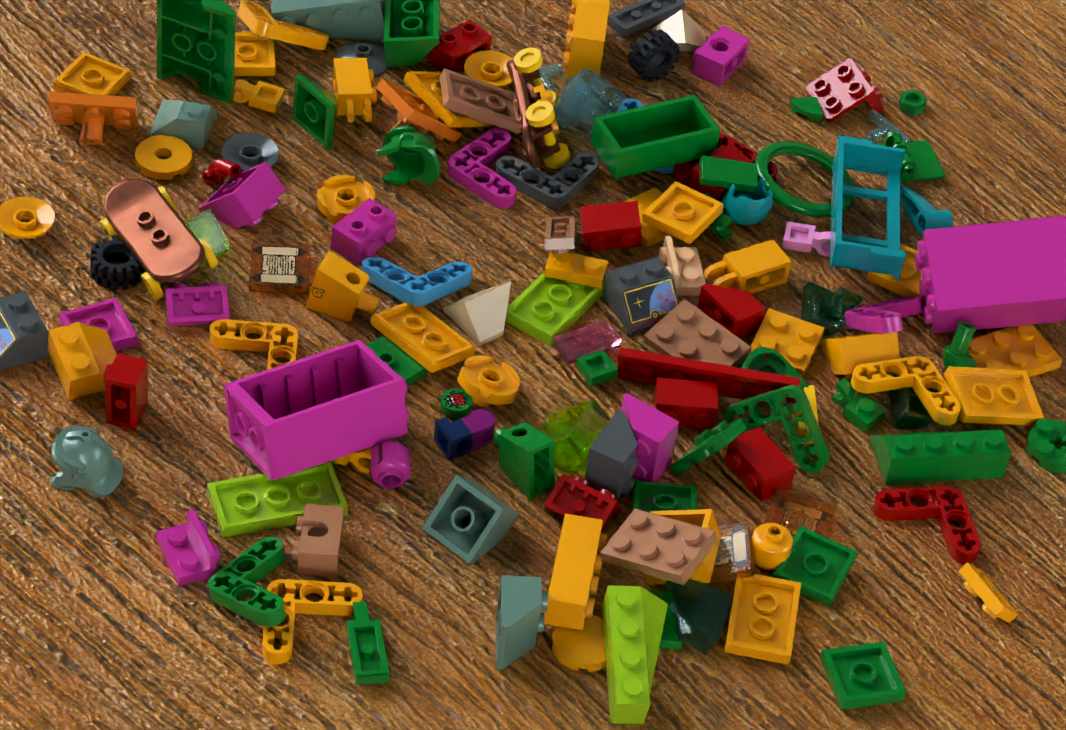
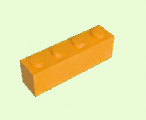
[544,514,607,630]

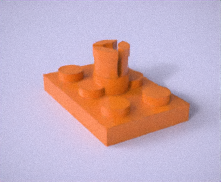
[376,78,462,143]
[48,91,139,146]

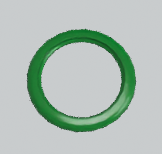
[755,141,854,218]

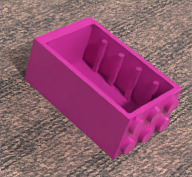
[915,216,1066,334]
[224,340,409,481]

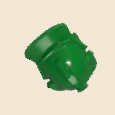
[376,126,440,185]

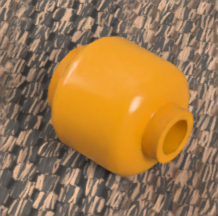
[749,523,793,570]

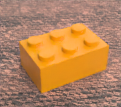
[562,0,610,84]

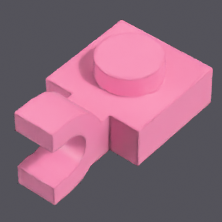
[782,221,831,257]

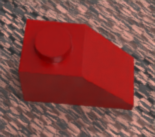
[697,284,766,339]

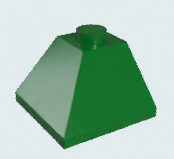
[293,74,338,149]

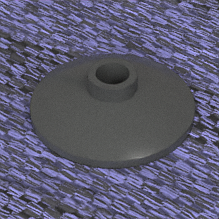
[335,41,389,78]
[221,133,279,172]

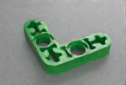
[723,385,830,473]
[207,537,286,627]

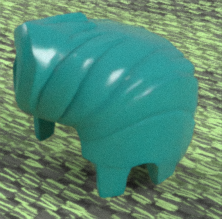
[721,178,773,225]

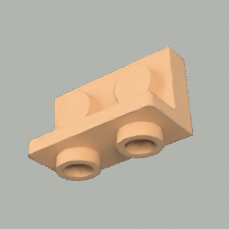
[658,236,706,296]

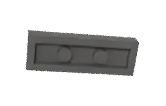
[607,0,685,38]

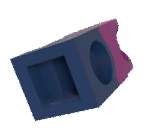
[433,409,495,460]

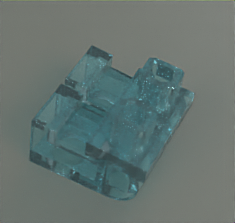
[554,69,625,137]

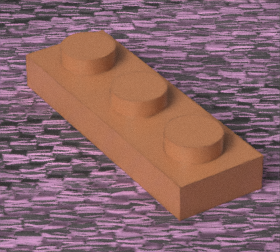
[544,216,576,254]

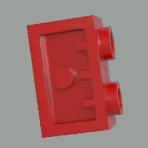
[544,473,621,533]

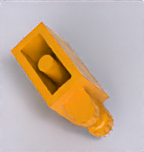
[332,58,377,122]
[704,239,792,294]

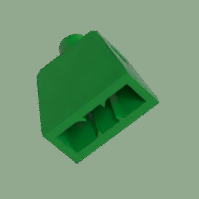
[493,423,555,499]

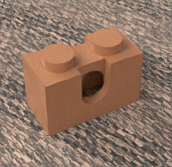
[292,503,344,578]

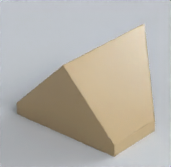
[652,9,706,52]
[443,281,512,347]

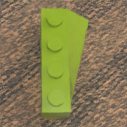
[602,585,668,724]

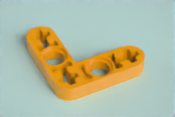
[237,0,329,50]
[209,319,298,370]
[851,356,961,425]
[262,579,363,665]

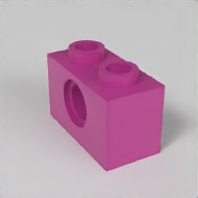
[692,26,750,86]

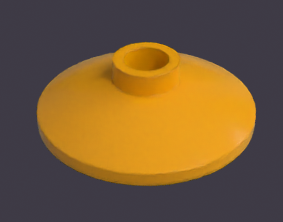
[464,50,514,88]
[0,196,55,239]

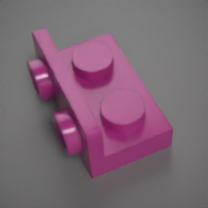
[164,282,230,327]
[156,509,220,587]

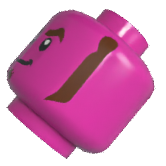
[369,440,411,489]

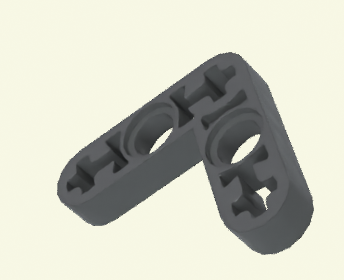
[495,152,600,208]

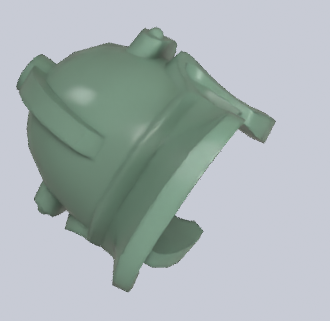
[50,426,123,497]

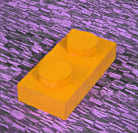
[544,250,608,289]
[959,562,1019,623]

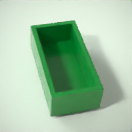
[591,95,720,179]

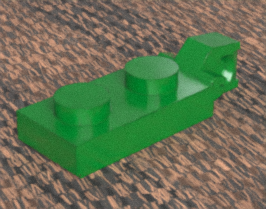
[346,601,390,685]

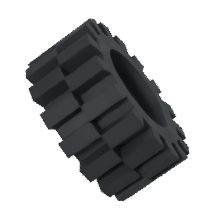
[628,29,681,82]
[90,236,145,290]

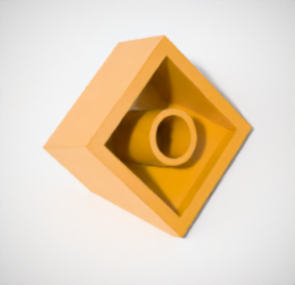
[47,322,117,400]
[820,332,900,380]

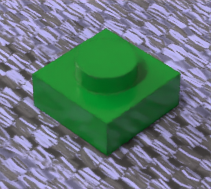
[576,350,618,386]

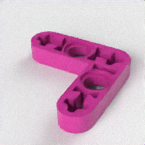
[447,128,516,209]
[845,296,924,334]

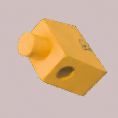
[306,251,381,322]

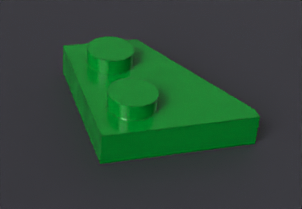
[669,418,747,477]

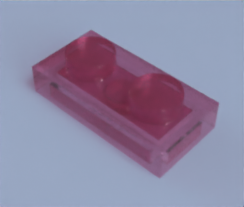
[553,320,621,365]

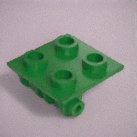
[877,131,946,182]

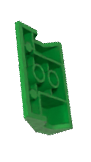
[157,0,236,104]

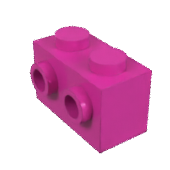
[331,198,397,265]

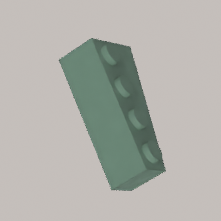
[271,0,385,41]

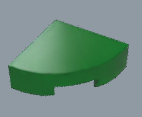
[789,97,824,122]

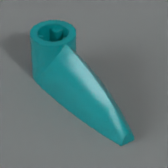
[900,183,953,236]

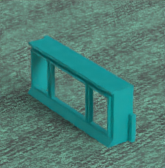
[830,135,906,281]

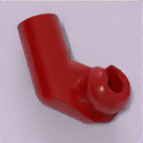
[202,159,241,184]

